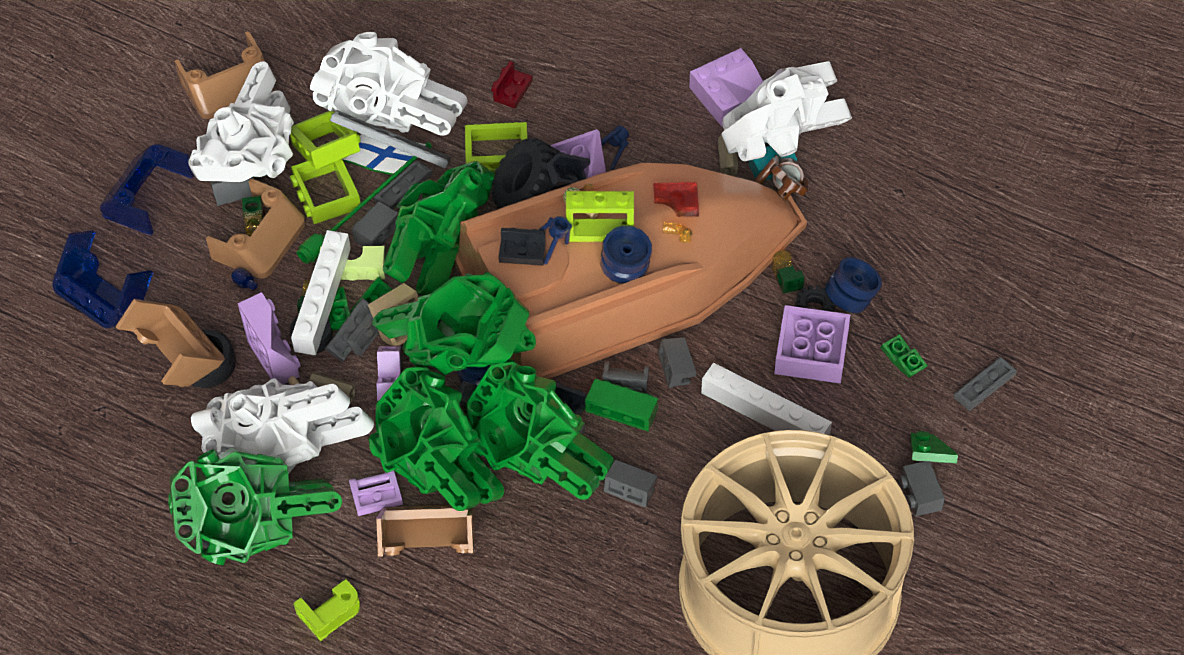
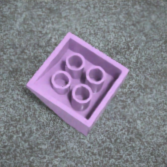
[689,48,763,127]
[550,129,606,178]
[238,292,301,385]
[774,305,851,384]

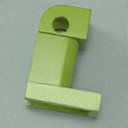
[293,579,360,641]

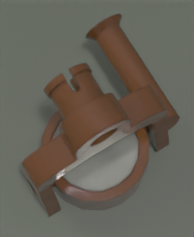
[754,155,808,200]

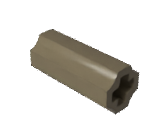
[718,135,738,176]
[308,372,356,403]

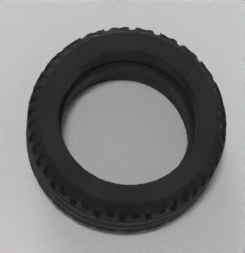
[192,329,236,388]

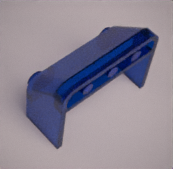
[100,144,194,236]
[52,230,154,329]

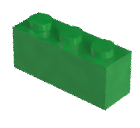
[585,379,658,432]

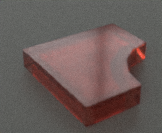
[653,182,699,217]

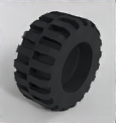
[492,138,562,209]

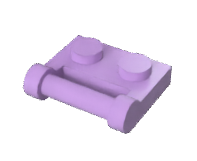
[349,471,403,516]

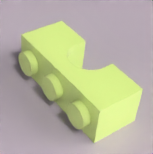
[320,246,386,281]

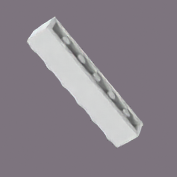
[291,230,351,355]
[701,363,832,435]

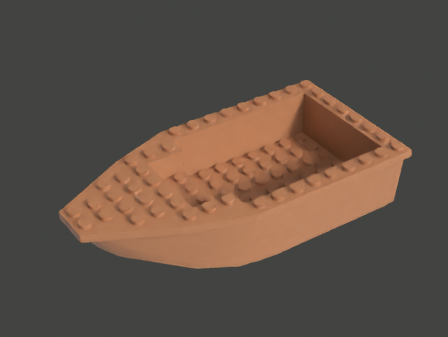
[454,163,807,379]

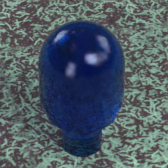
[231,268,258,291]

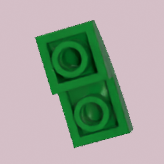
[328,286,350,331]
[880,334,928,378]

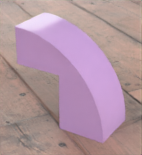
[376,346,402,401]

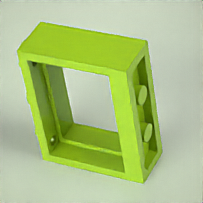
[290,111,361,170]
[465,122,528,175]
[290,159,360,224]
[566,191,634,242]

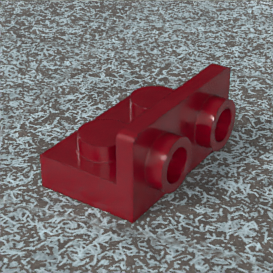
[491,61,533,109]

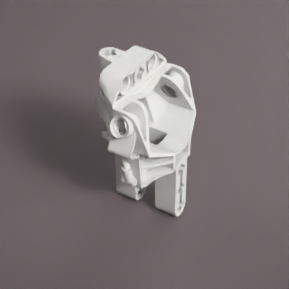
[310,32,467,136]
[721,61,852,161]
[189,62,294,182]
[191,378,374,474]

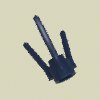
[601,125,629,170]
[538,216,572,265]

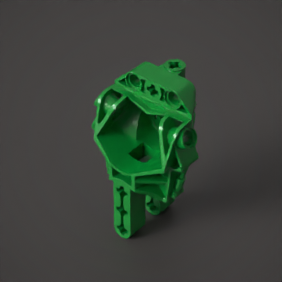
[383,161,494,296]
[372,272,536,375]
[467,359,614,500]
[368,366,504,511]
[168,447,342,565]

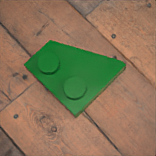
[910,431,958,463]

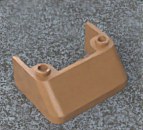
[175,31,274,119]
[206,178,305,279]
[115,299,225,387]
[376,505,475,557]

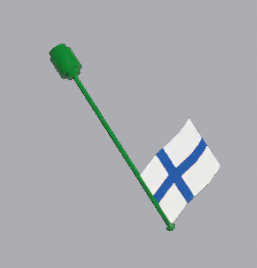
[296,134,432,264]

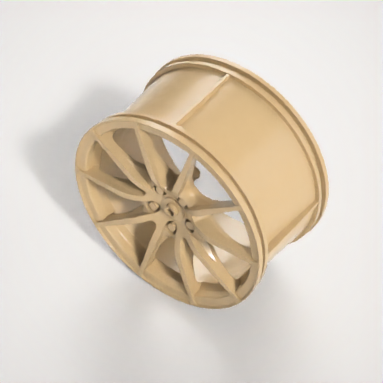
[679,430,914,655]

